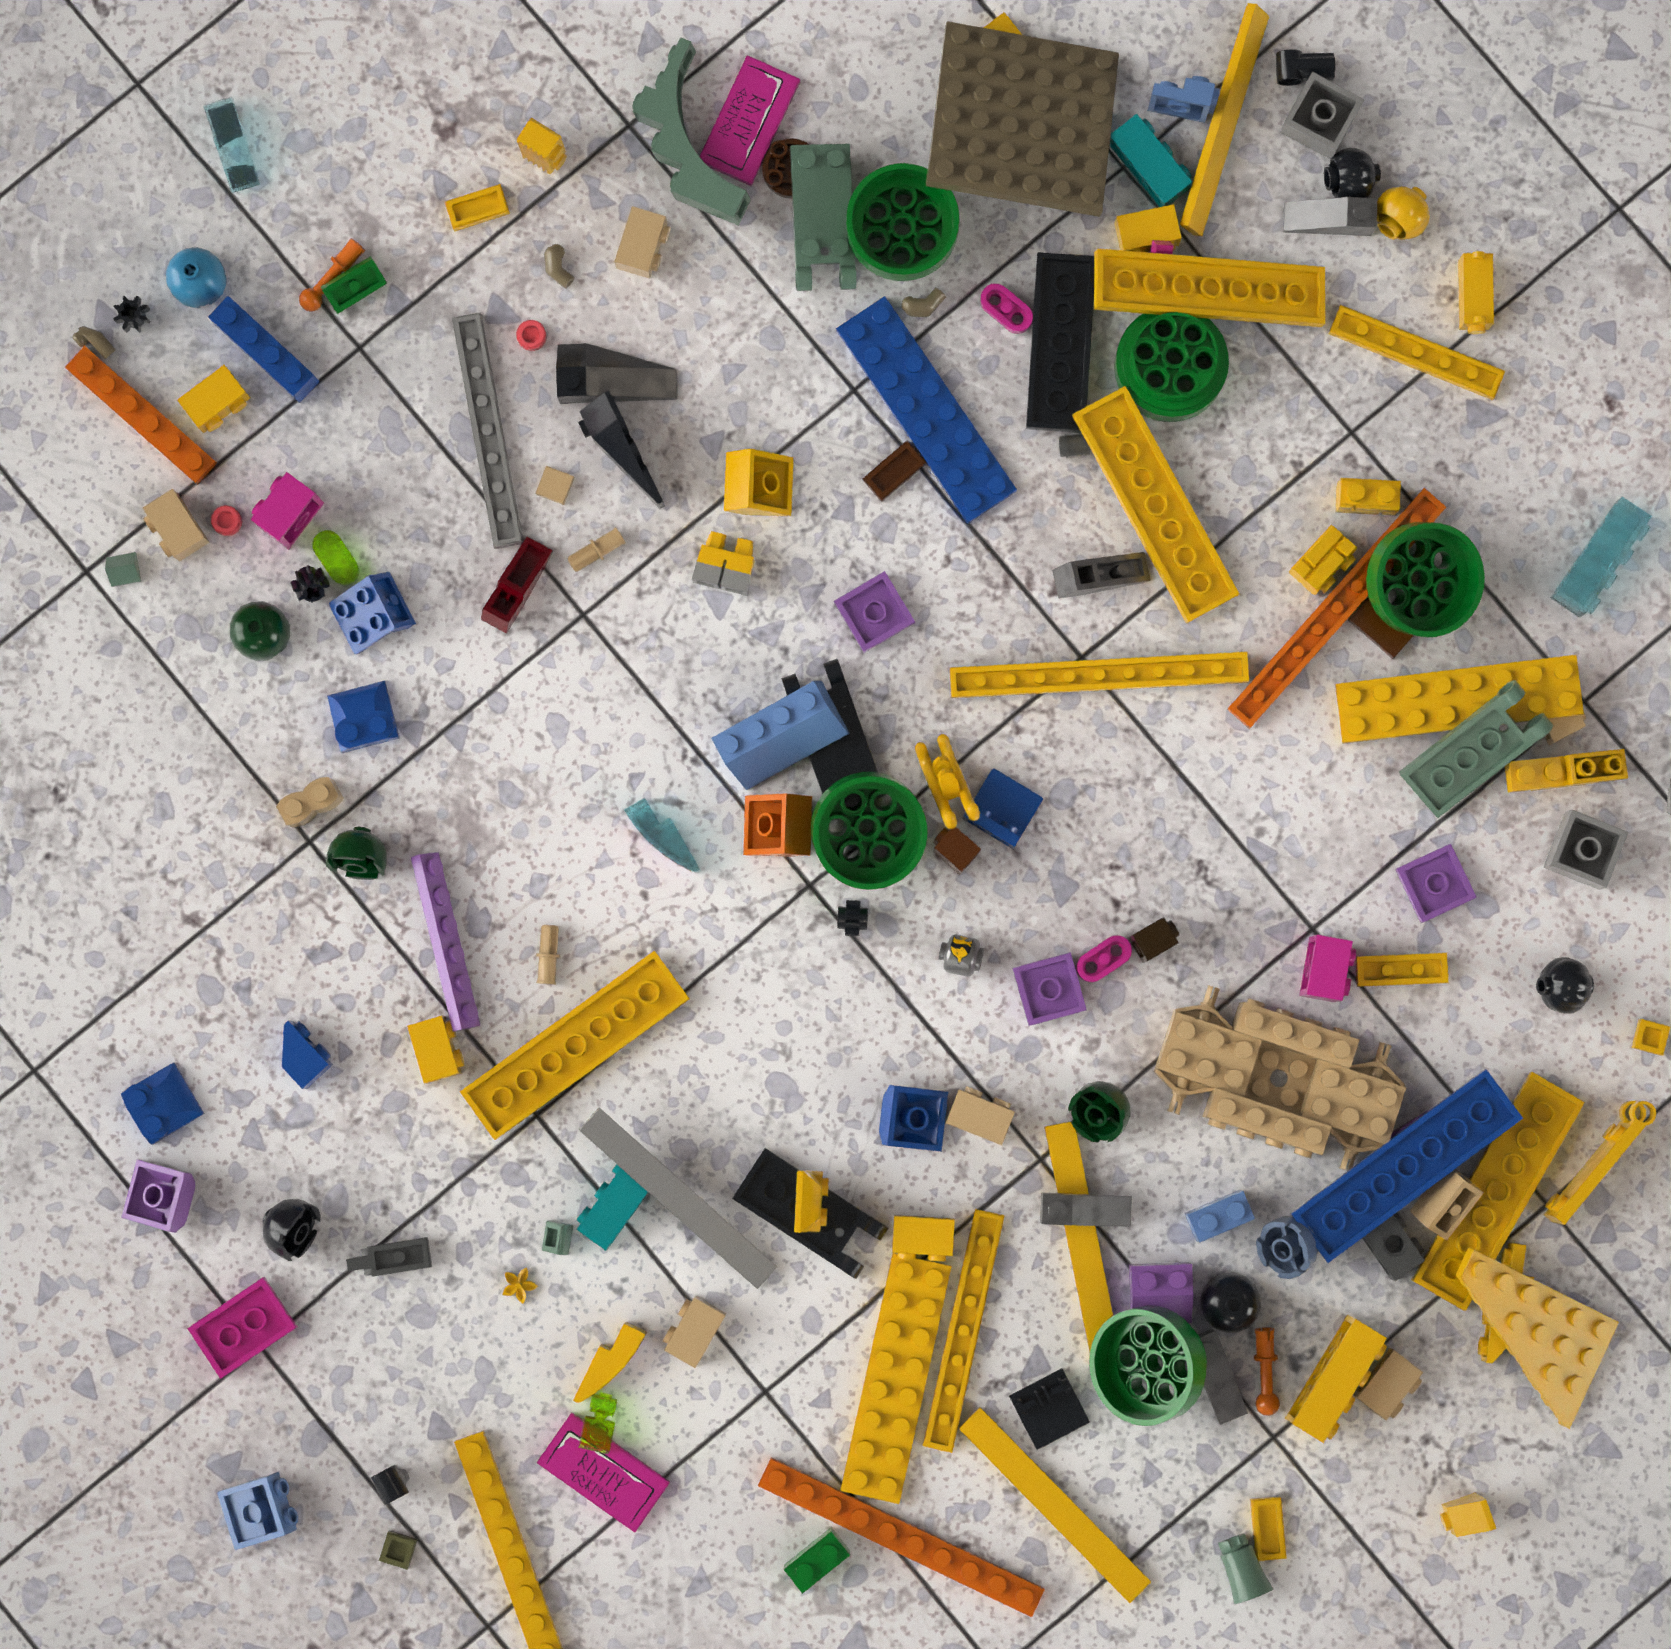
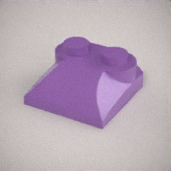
[121,1159,195,1233]

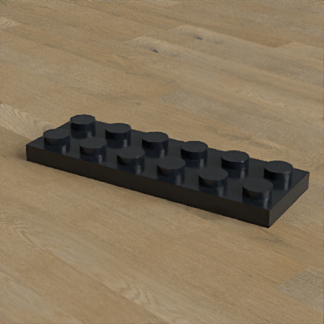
[1026,252,1094,433]

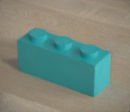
[1109,114,1192,207]
[576,1164,649,1251]

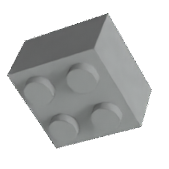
[1280,72,1364,159]
[1543,810,1628,890]

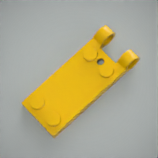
[1544,1101,1656,1225]

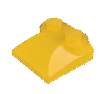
[794,1170,829,1233]

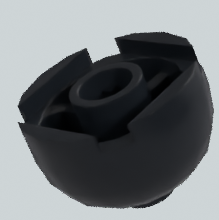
[263,1199,321,1261]
[1200,1272,1261,1333]

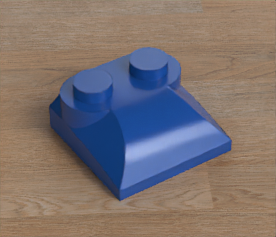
[327,681,400,753]
[121,1062,205,1145]
[879,1085,949,1152]

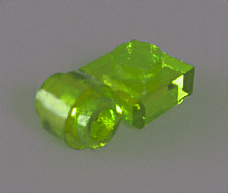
[578,1392,617,1454]

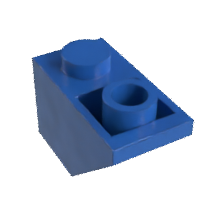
[282,1020,333,1089]

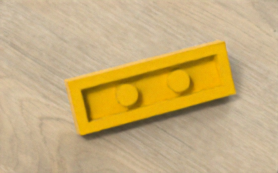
[1355,953,1449,987]

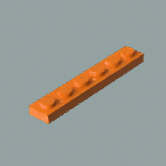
[65,345,217,485]

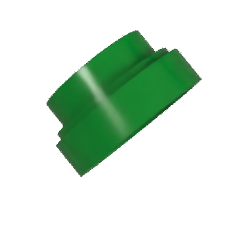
[846,163,960,281]
[1114,312,1229,422]
[1366,522,1485,637]
[811,772,928,890]
[1089,1305,1207,1426]

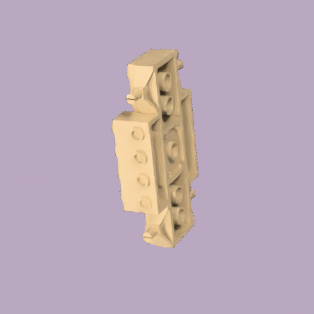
[1154,985,1406,1171]

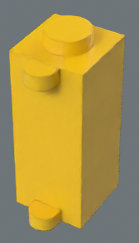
[1458,251,1494,334]

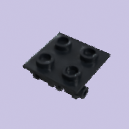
[1009,1368,1090,1450]

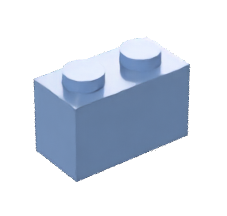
[1184,1190,1255,1243]

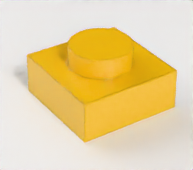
[1631,1019,1670,1056]

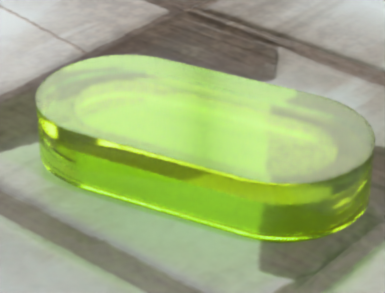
[312,530,360,585]

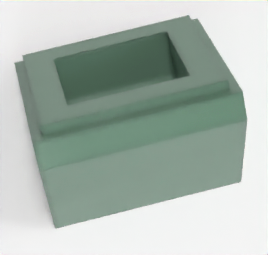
[105,552,141,587]
[542,1221,573,1255]

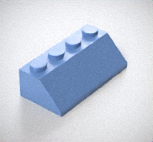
[711,681,850,790]

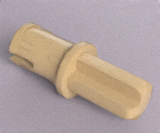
[567,527,625,572]
[536,925,560,985]

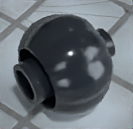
[1324,148,1381,198]
[1536,957,1594,1014]

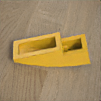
[573,1322,647,1403]

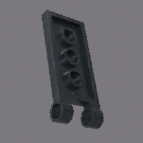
[781,659,886,807]
[732,1148,889,1279]

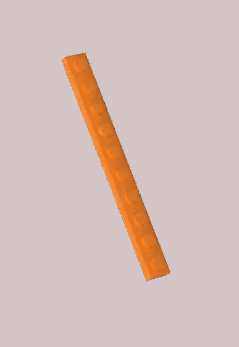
[1227,488,1446,729]
[758,1457,1045,1617]

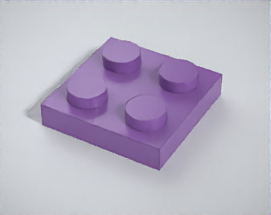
[834,571,915,653]
[1395,844,1477,923]
[1012,952,1087,1026]

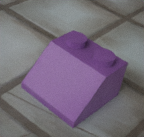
[1129,1262,1193,1323]

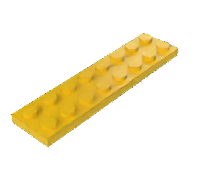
[1094,248,1325,327]
[1072,386,1240,624]
[1335,655,1584,744]
[460,950,690,1140]
[1411,1072,1585,1312]
[840,1253,952,1504]

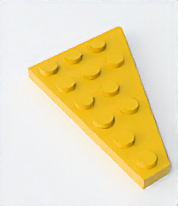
[1456,1248,1619,1429]

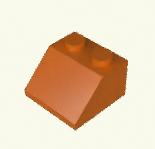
[743,793,812,857]

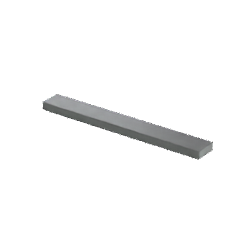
[452,312,523,549]
[579,1107,777,1289]

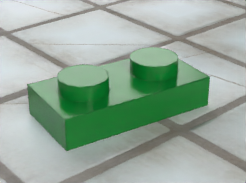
[321,256,387,314]

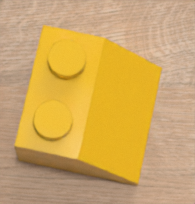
[724,448,794,516]

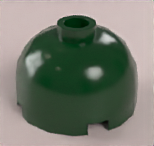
[230,601,290,661]
[325,826,387,880]
[1068,1081,1130,1143]

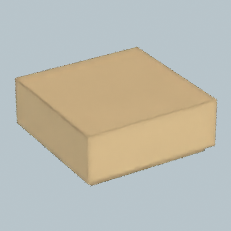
[536,466,574,505]

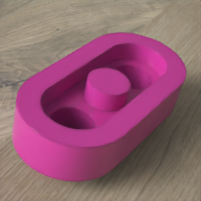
[980,283,1033,334]
[1076,935,1132,982]

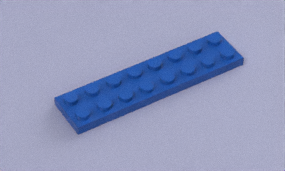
[836,296,1017,524]
[1290,1069,1523,1263]

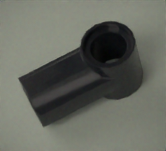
[1276,49,1335,86]
[371,1465,410,1505]

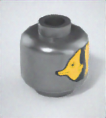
[938,934,984,977]

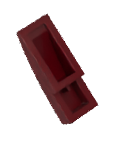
[481,536,553,634]

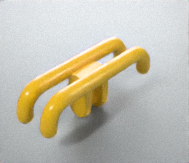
[915,734,980,829]

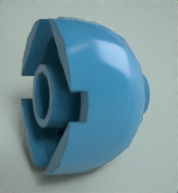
[166,247,227,308]

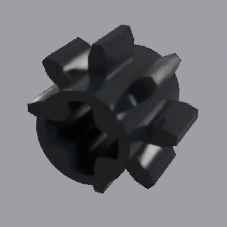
[113,296,151,333]
[290,565,330,603]
[837,900,868,936]

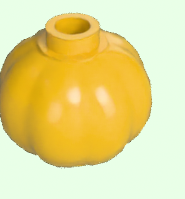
[1377,186,1430,240]

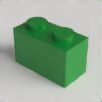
[783,1527,850,1594]

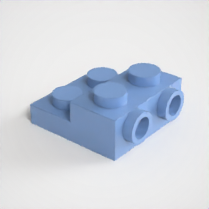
[1147,76,1220,123]
[217,1472,298,1550]

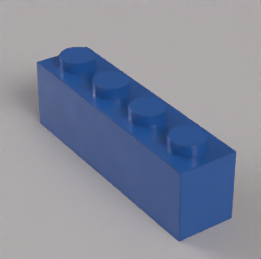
[208,296,319,403]

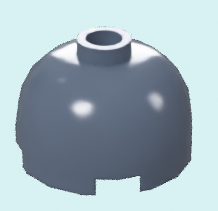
[1256,1216,1318,1279]

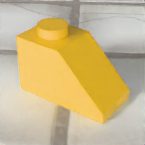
[1440,1492,1497,1537]

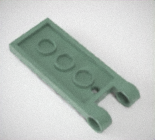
[790,144,856,291]
[1399,680,1554,818]

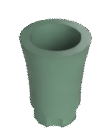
[1218,1533,1274,1604]

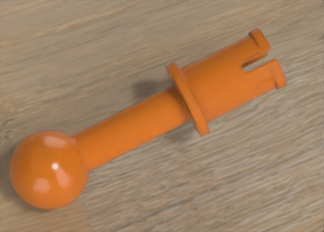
[299,238,366,312]
[1254,1327,1280,1416]

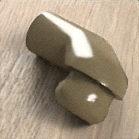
[544,244,574,289]
[901,287,946,317]
[72,326,116,359]

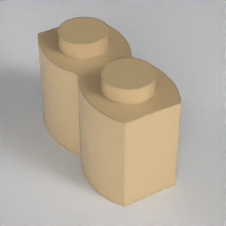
[276,777,344,827]

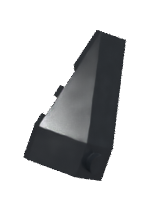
[556,343,678,404]
[578,390,665,509]

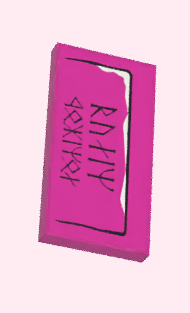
[699,55,800,186]
[536,1412,670,1533]

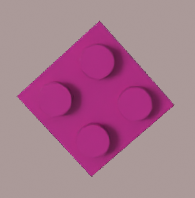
[250,472,324,550]
[1299,935,1356,1002]

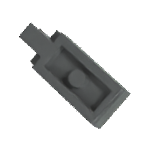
[346,1237,432,1277]

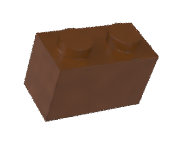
[933,827,981,875]

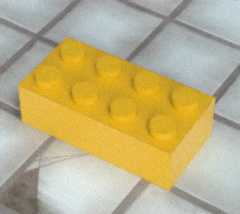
[1285,1315,1387,1443]

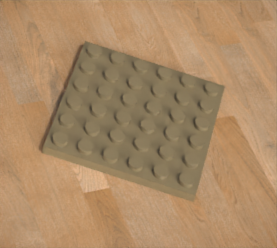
[926,21,1119,217]

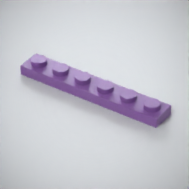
[411,852,481,1032]

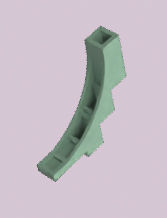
[632,37,751,226]

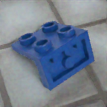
[329,572,416,654]
[962,769,1043,849]

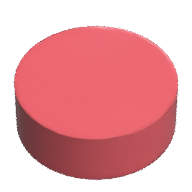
[516,320,547,351]
[211,505,242,536]

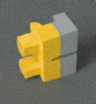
[692,531,755,596]

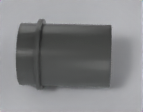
[1059,434,1090,458]

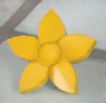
[502,1267,538,1304]

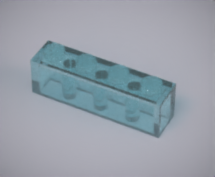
[1550,496,1652,618]

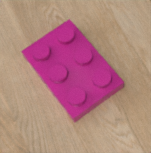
[187,1277,298,1379]

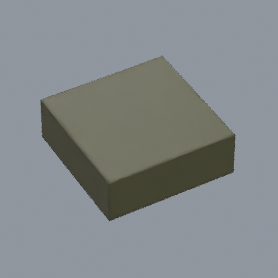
[379,1530,418,1570]

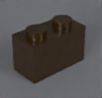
[1128,917,1180,963]

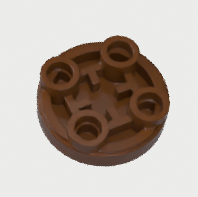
[762,138,810,199]

